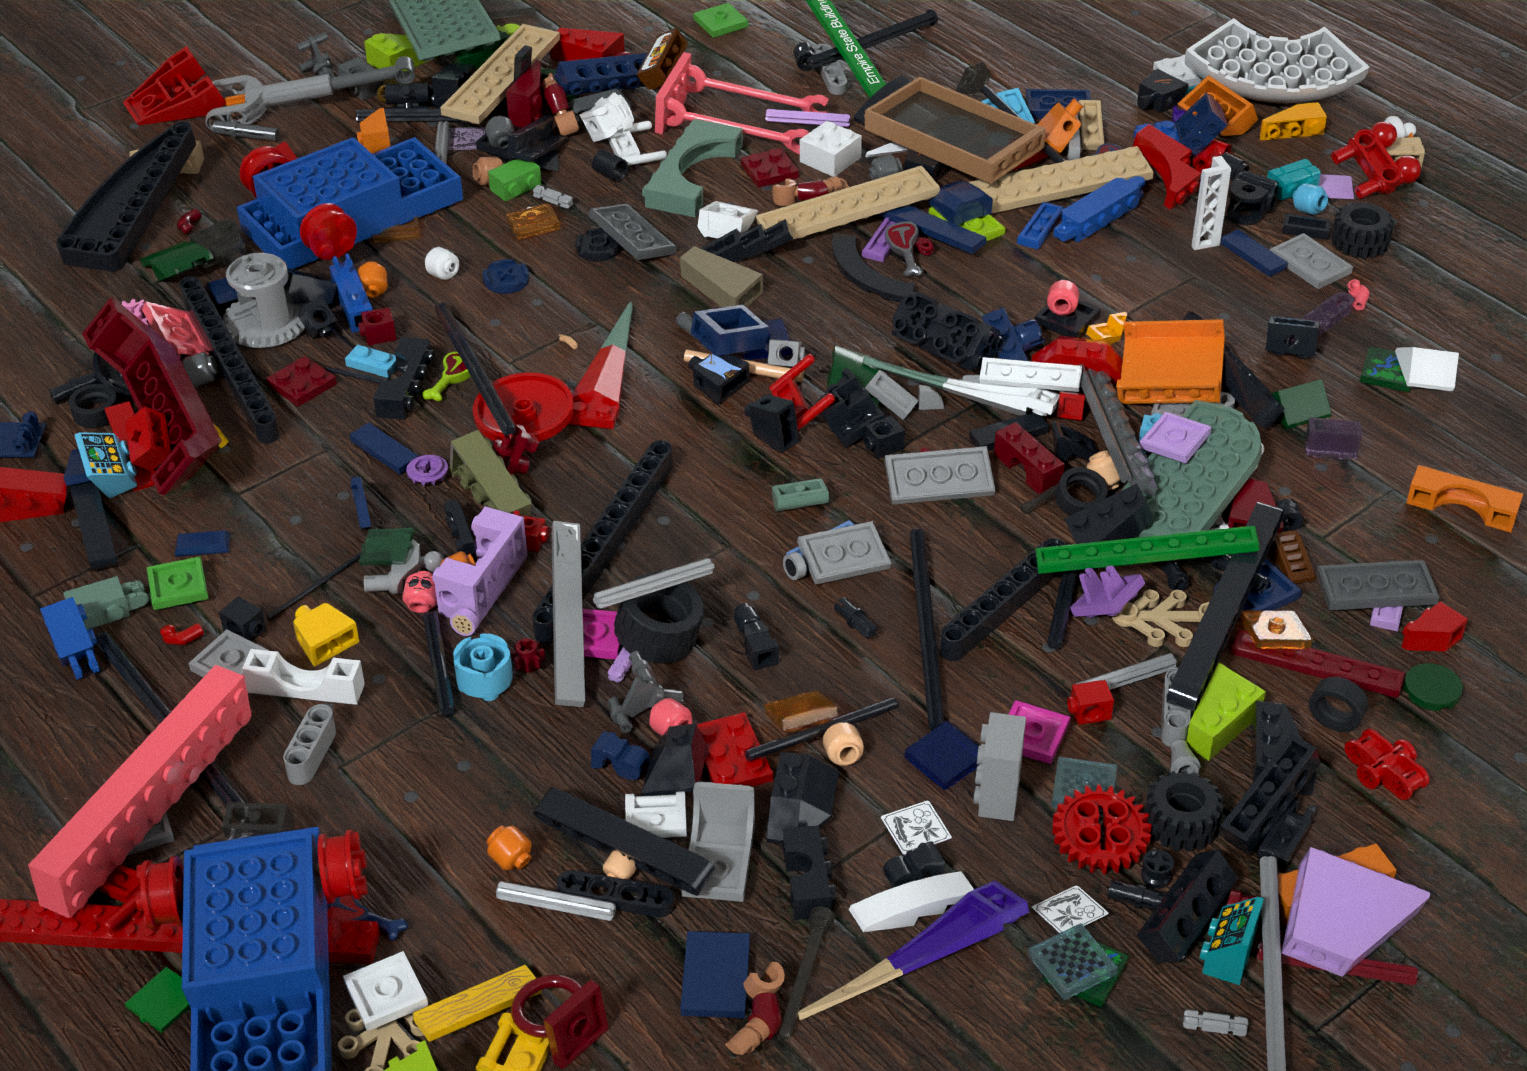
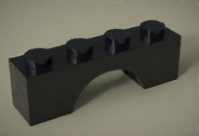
[373,337,435,420]

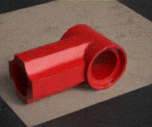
[1192,139,1231,174]

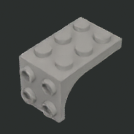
[682,782,755,902]

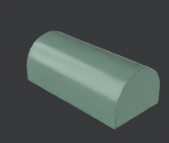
[772,478,829,512]

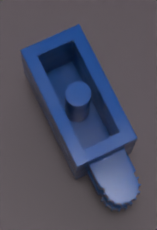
[40,597,100,680]

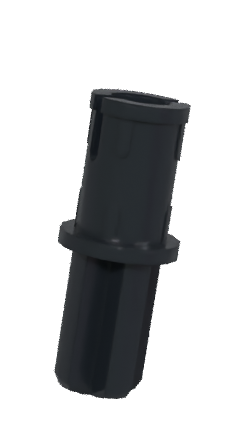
[834,597,878,639]

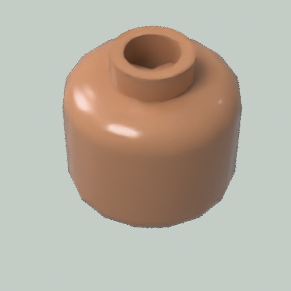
[472,157,503,186]

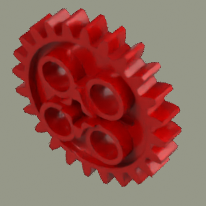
[1052,784,1152,874]

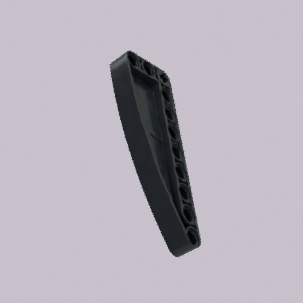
[56,121,196,272]

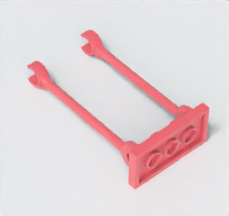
[655,52,829,154]

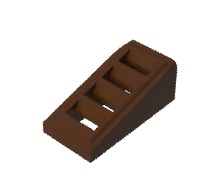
[1270,530,1316,584]

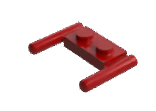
[769,354,835,431]
[96,865,141,931]

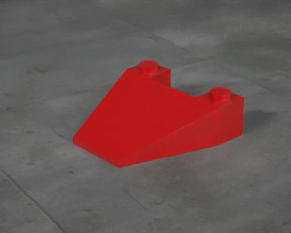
[123,46,226,126]

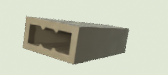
[680,246,763,308]

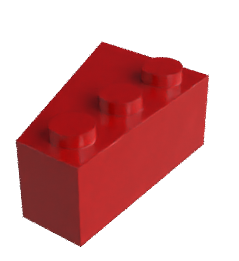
[550,28,625,62]
[0,467,66,522]

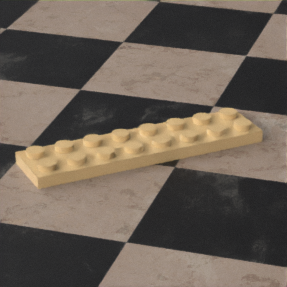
[440,24,560,124]
[969,146,1153,213]
[755,166,940,240]

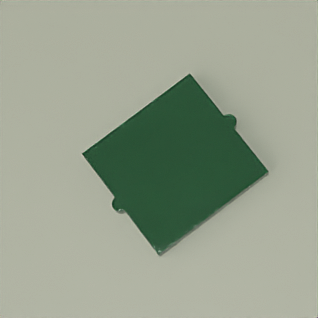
[359,528,415,565]

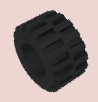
[1331,202,1394,258]
[1144,771,1224,852]

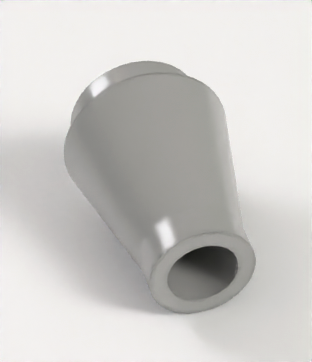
[1170,740,1200,775]

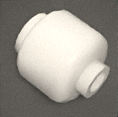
[425,247,460,280]

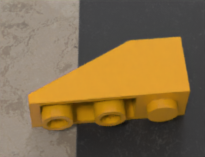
[1260,102,1327,141]

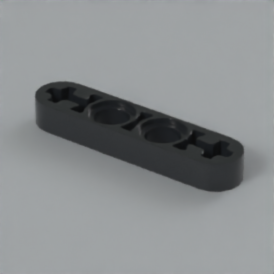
[557,870,674,917]

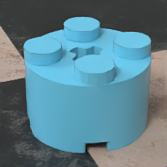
[454,634,513,701]

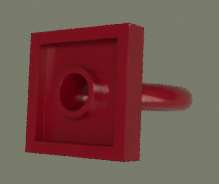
[511,975,609,1069]

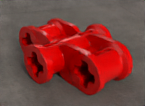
[1344,728,1430,800]

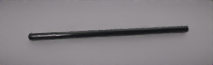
[325,366,425,394]
[266,548,367,620]

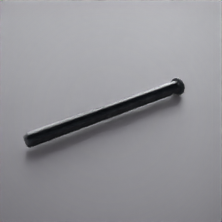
[806,9,938,69]

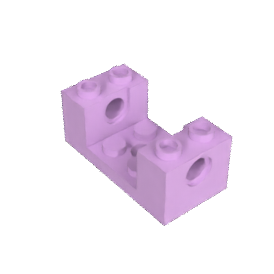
[432,506,528,624]

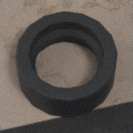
[68,384,119,428]
[1055,467,1108,516]
[1309,677,1368,732]

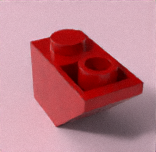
[1401,601,1468,652]

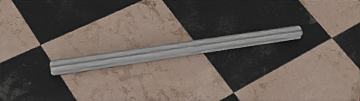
[1260,856,1286,1071]

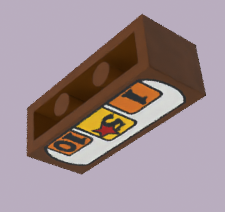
[636,27,689,90]

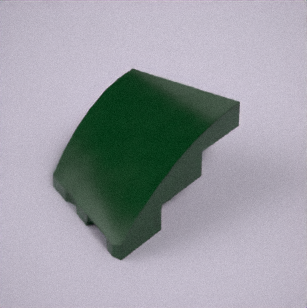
[139,241,213,281]
[826,345,882,407]

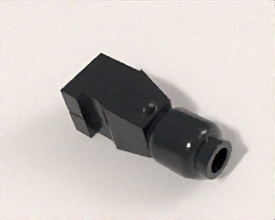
[734,603,779,670]

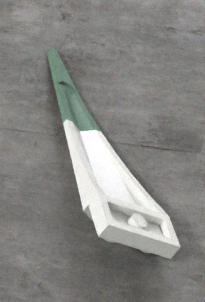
[862,357,1060,416]

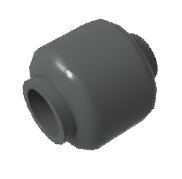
[485,116,515,149]
[868,154,903,180]
[182,352,219,388]

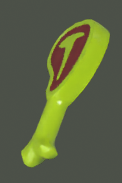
[423,352,471,402]

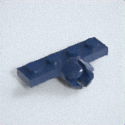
[982,307,1044,361]

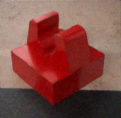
[1057,391,1085,420]

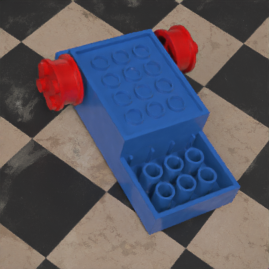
[237,137,463,269]
[136,827,368,1071]

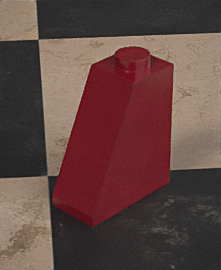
[1228,478,1284,533]

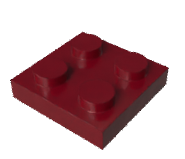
[741,148,799,188]
[266,356,337,407]

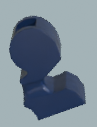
[591,731,650,780]

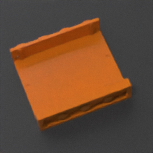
[1117,319,1225,404]

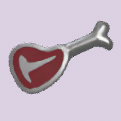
[885,221,923,277]

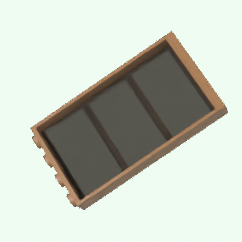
[864,77,1045,184]

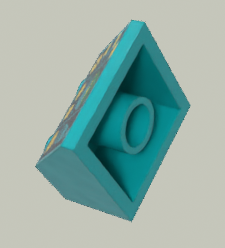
[1199,897,1264,985]

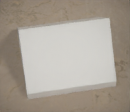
[1395,347,1459,391]

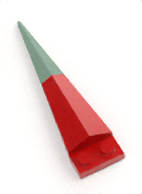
[568,302,632,429]

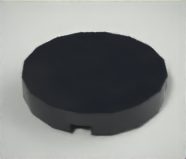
[575,228,621,262]

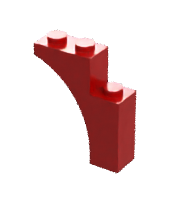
[1132,124,1201,210]

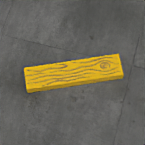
[413,964,542,1042]

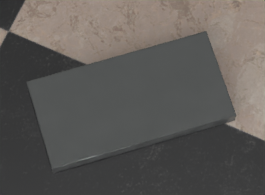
[589,204,677,260]
[1316,560,1439,610]

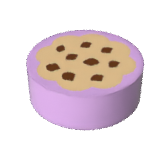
[450,608,479,636]

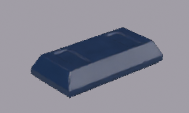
[175,530,230,557]

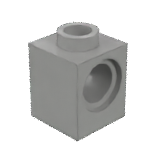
[768,339,805,367]

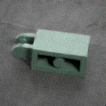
[63,576,149,629]

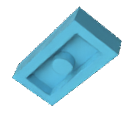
[345,345,397,378]

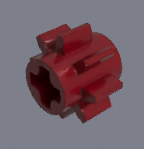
[510,638,545,673]

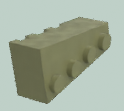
[450,430,532,517]

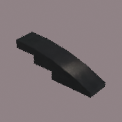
[700,219,794,262]

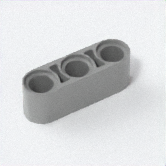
[1161,668,1191,747]
[283,704,336,785]

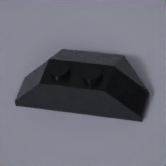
[767,750,839,844]

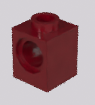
[358,307,396,346]

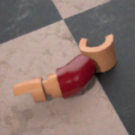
[542,73,579,136]
[772,176,849,206]
[725,961,785,1055]

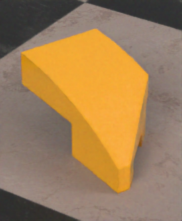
[1086,312,1127,344]

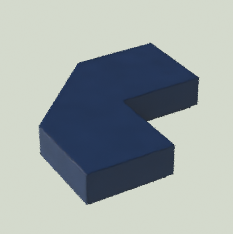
[350,476,371,530]

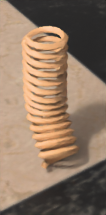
[559,334,578,349]

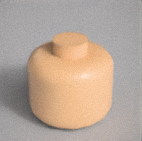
[603,850,637,880]

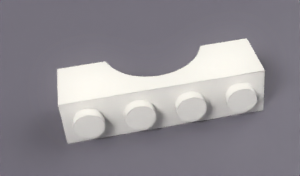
[242,649,365,705]

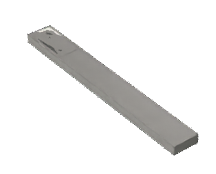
[552,521,585,707]

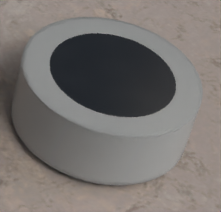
[783,552,806,580]

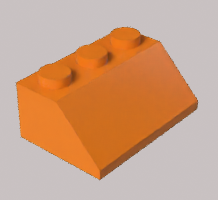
[1178,75,1258,136]

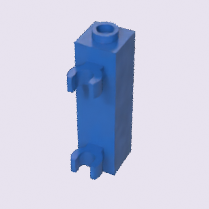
[329,254,373,333]

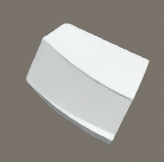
[698,201,758,238]

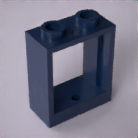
[1175,92,1227,156]
[690,305,769,356]

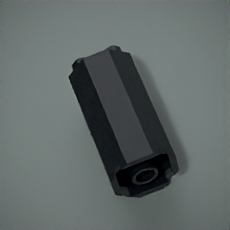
[892,291,1004,375]

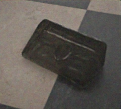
[956,62,990,96]

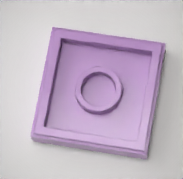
[1140,412,1211,463]

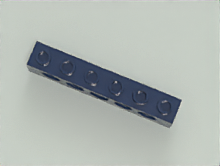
[554,53,648,95]

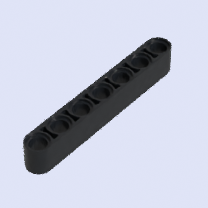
[1182,311,1285,429]
[940,538,1066,661]
[533,787,716,896]

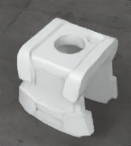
[579,93,634,142]

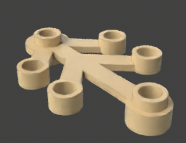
[1112,590,1209,647]
[338,1009,424,1071]

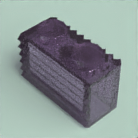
[1305,418,1362,460]

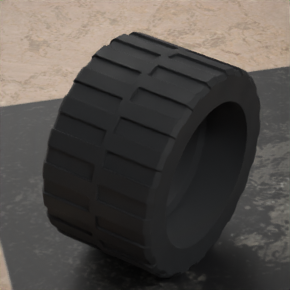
[614,572,705,664]

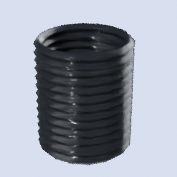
[592,149,628,182]

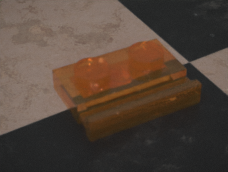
[506,203,561,239]
[373,216,420,243]

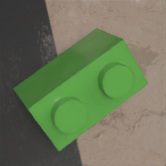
[488,159,541,202]

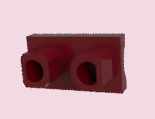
[492,425,539,475]

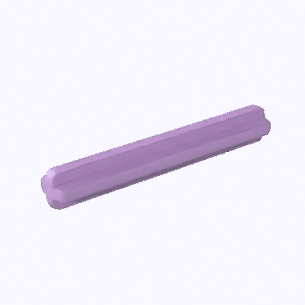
[766,109,850,127]

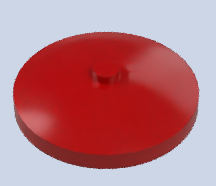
[473,372,574,442]

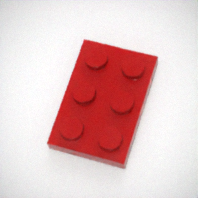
[697,712,773,787]

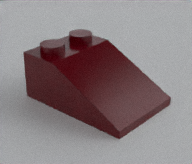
[506,60,544,127]

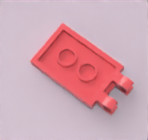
[142,302,210,362]

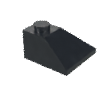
[641,723,708,796]

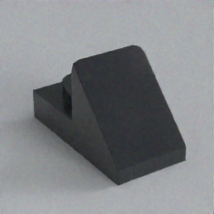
[1052,420,1097,463]

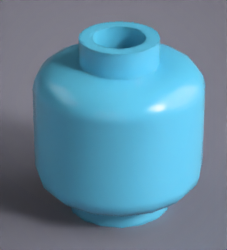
[1293,183,1328,215]

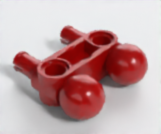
[1331,121,1421,199]

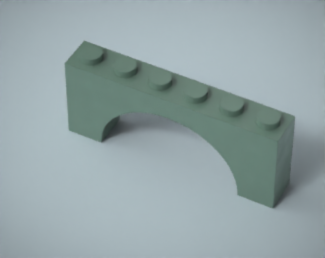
[642,119,743,218]

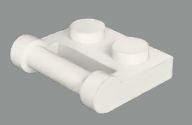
[625,791,687,838]

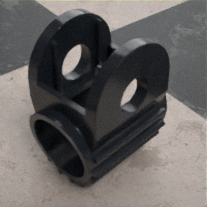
[1227,170,1279,225]

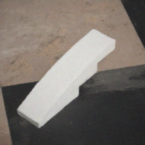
[849,871,974,932]

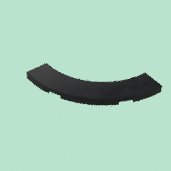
[832,233,915,303]

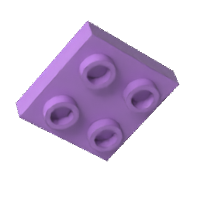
[1070,566,1145,618]

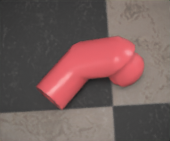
[1347,279,1370,310]

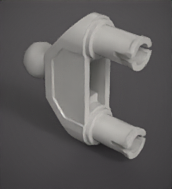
[364,533,444,595]

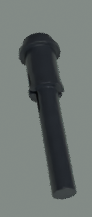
[1161,560,1189,591]

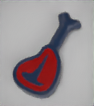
[327,895,408,941]

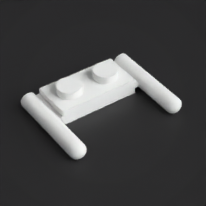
[608,121,667,166]

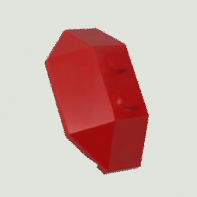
[1031,336,1123,384]

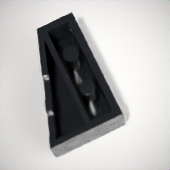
[432,62,476,109]
[1064,483,1155,572]
[1252,701,1317,796]

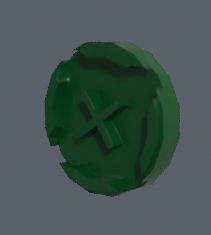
[1403,663,1463,711]

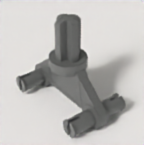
[296,31,335,78]
[607,651,684,733]

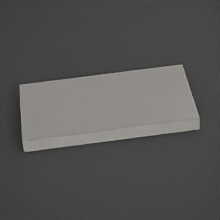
[884,446,995,505]

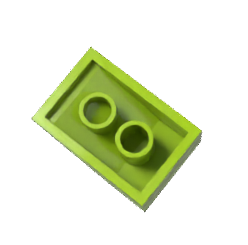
[364,33,440,71]

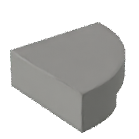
[918,385,944,410]

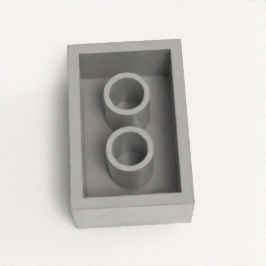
[974,712,1026,821]

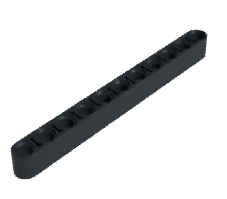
[179,276,280,444]
[532,440,673,644]
[1166,502,1284,712]

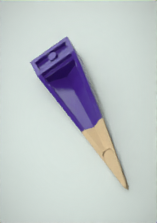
[798,880,1029,1020]

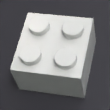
[800,121,862,176]

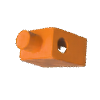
[1037,98,1084,153]

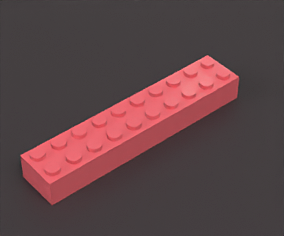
[28,665,252,918]

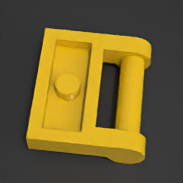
[476,1013,550,1071]

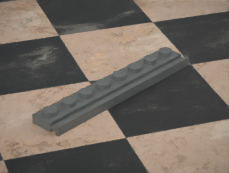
[1079,364,1158,496]

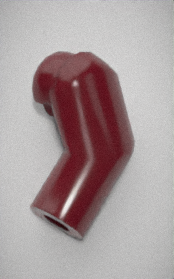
[177,209,201,234]
[913,237,934,255]

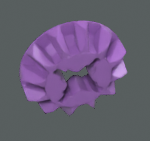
[407,455,448,487]

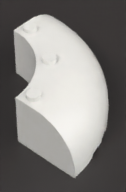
[1185,18,1370,104]

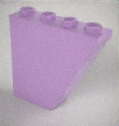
[1282,847,1430,977]

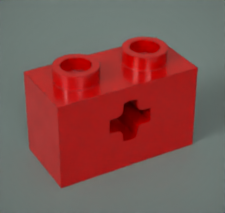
[125,406,171,471]

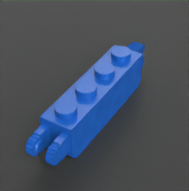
[1054,176,1145,242]

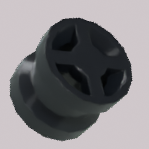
[1276,499,1304,532]
[1141,849,1174,889]

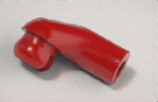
[160,623,204,645]

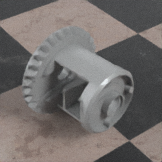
[223,253,305,348]

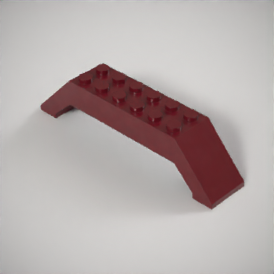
[82,297,222,496]

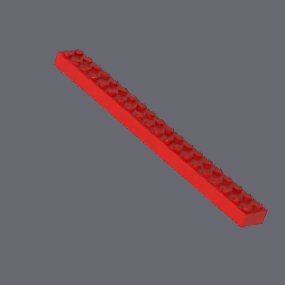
[0,899,380,965]

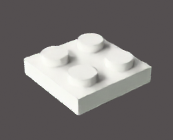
[1153,55,1204,87]
[343,951,428,1031]

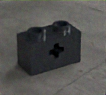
[1265,316,1320,358]

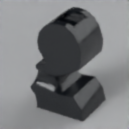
[882,841,945,888]

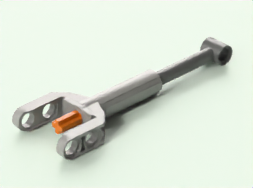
[206,57,415,130]

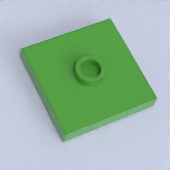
[693,3,748,38]
[147,556,209,610]

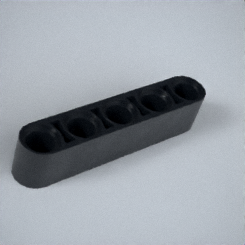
[69,481,118,571]

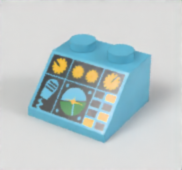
[74,432,138,498]

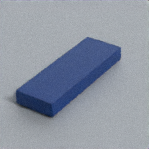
[1017,202,1064,250]

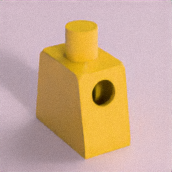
[293,603,359,667]

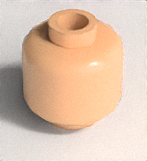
[1086,450,1120,491]
[823,723,864,766]

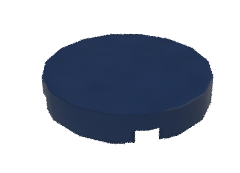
[483,259,529,294]

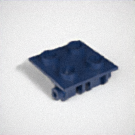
[0,411,47,458]

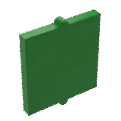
[125,967,190,1033]

